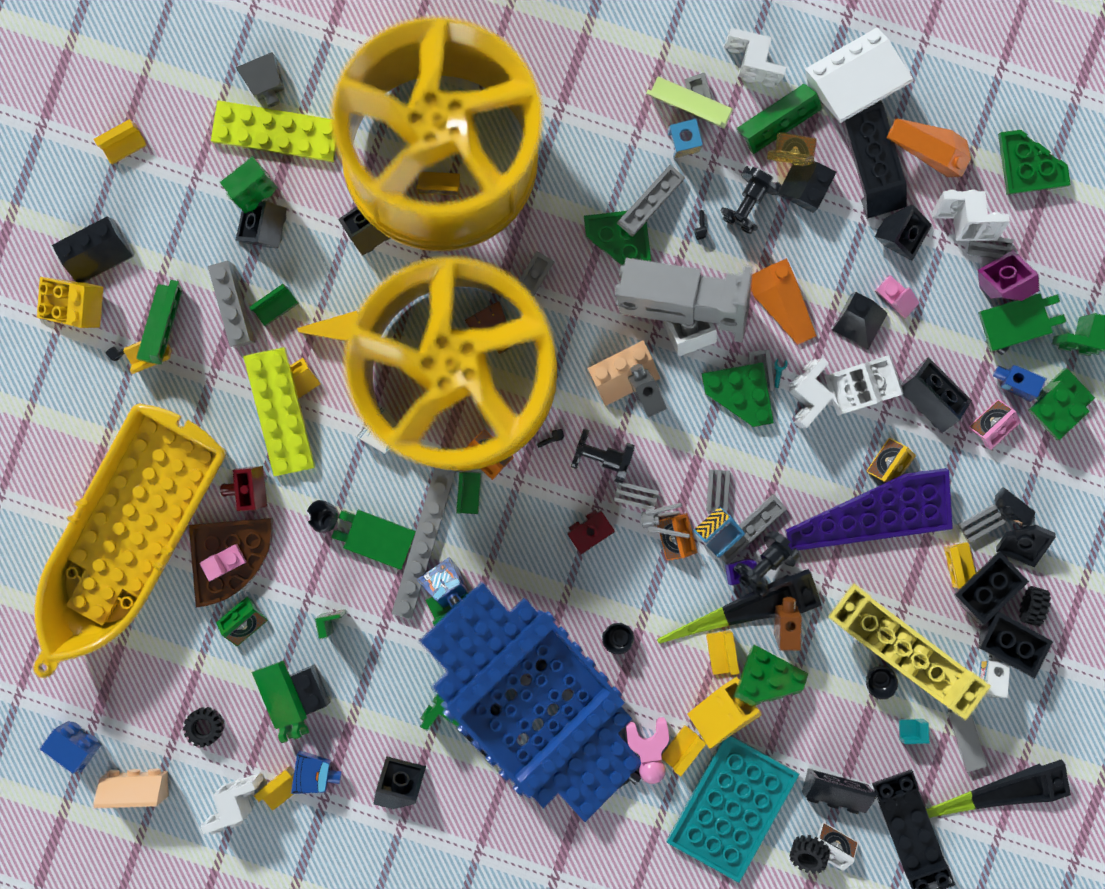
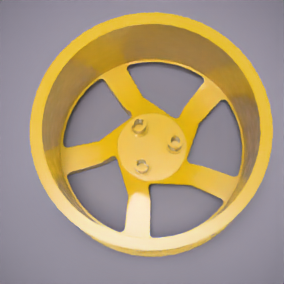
[331,17,542,251]
[345,257,557,471]

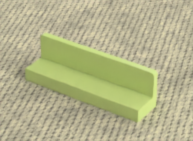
[646,76,733,129]

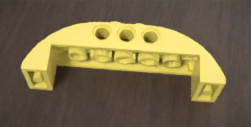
[828,583,991,720]

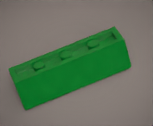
[737,84,822,154]
[136,280,183,365]

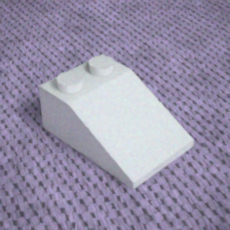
[663,320,717,357]

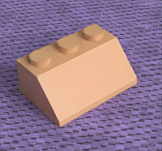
[587,340,660,406]
[93,768,169,808]

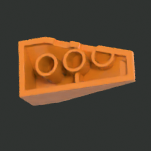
[887,119,971,177]
[751,258,816,345]

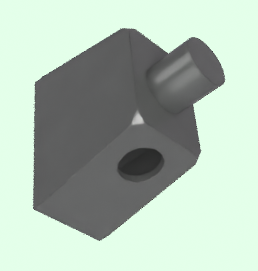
[236,52,284,107]
[628,364,667,417]

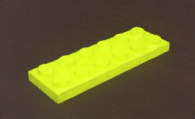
[211,100,336,163]
[243,347,315,476]

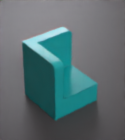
[899,719,930,744]

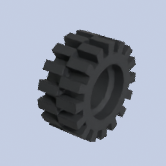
[1019,586,1051,627]
[183,707,224,747]
[789,835,830,874]

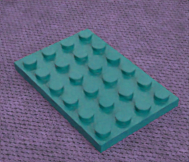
[666,735,800,883]

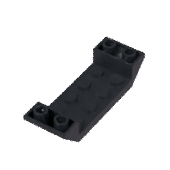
[837,100,907,219]
[872,769,955,889]

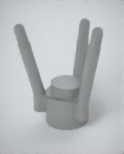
[641,503,690,538]

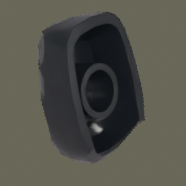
[994,487,1036,528]

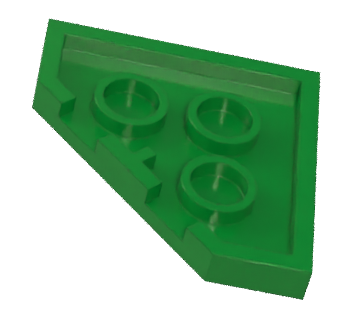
[998,130,1071,195]
[584,211,651,265]
[701,362,774,427]
[734,644,809,706]

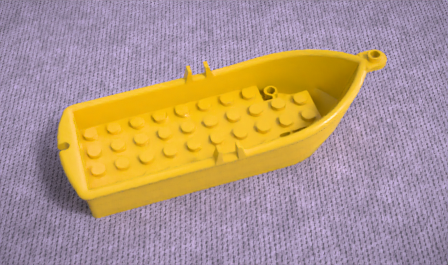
[33,403,227,678]

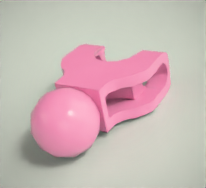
[626,717,669,784]

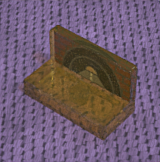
[767,133,817,166]

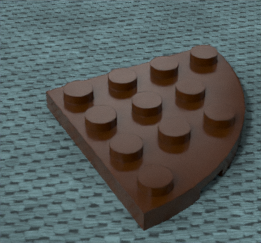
[189,518,273,608]

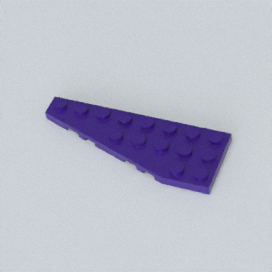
[785,468,953,551]

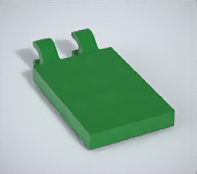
[978,293,1066,352]
[331,509,416,570]
[252,660,309,743]

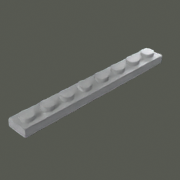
[391,468,456,620]

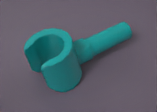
[773,359,788,388]

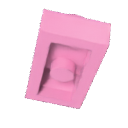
[875,275,919,318]
[200,544,247,581]

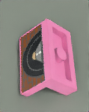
[969,400,1021,450]

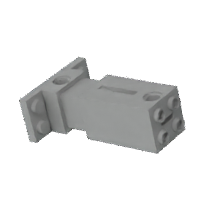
[615,258,753,343]

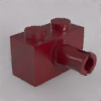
[220,466,268,511]
[567,509,615,554]

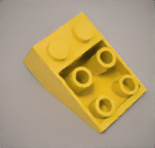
[37,277,104,328]
[687,676,762,749]

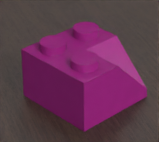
[978,250,1040,301]

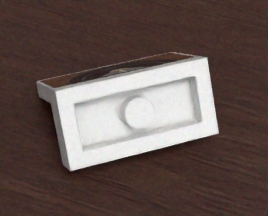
[817,822,858,871]

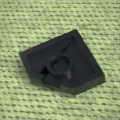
[996,525,1056,568]

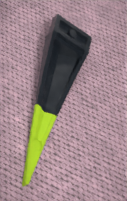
[657,569,822,643]
[926,759,1071,818]

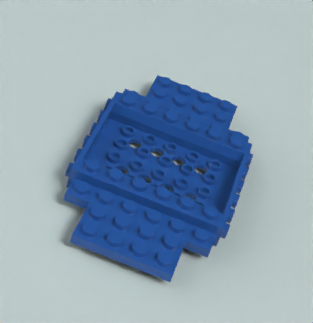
[419,582,641,822]

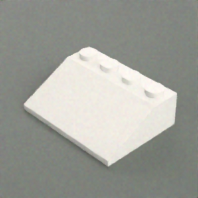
[805,28,913,123]

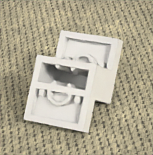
[724,28,786,87]
[932,190,1010,241]
[825,355,904,416]
[788,357,835,428]
[200,772,264,835]

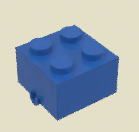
[39,721,102,774]

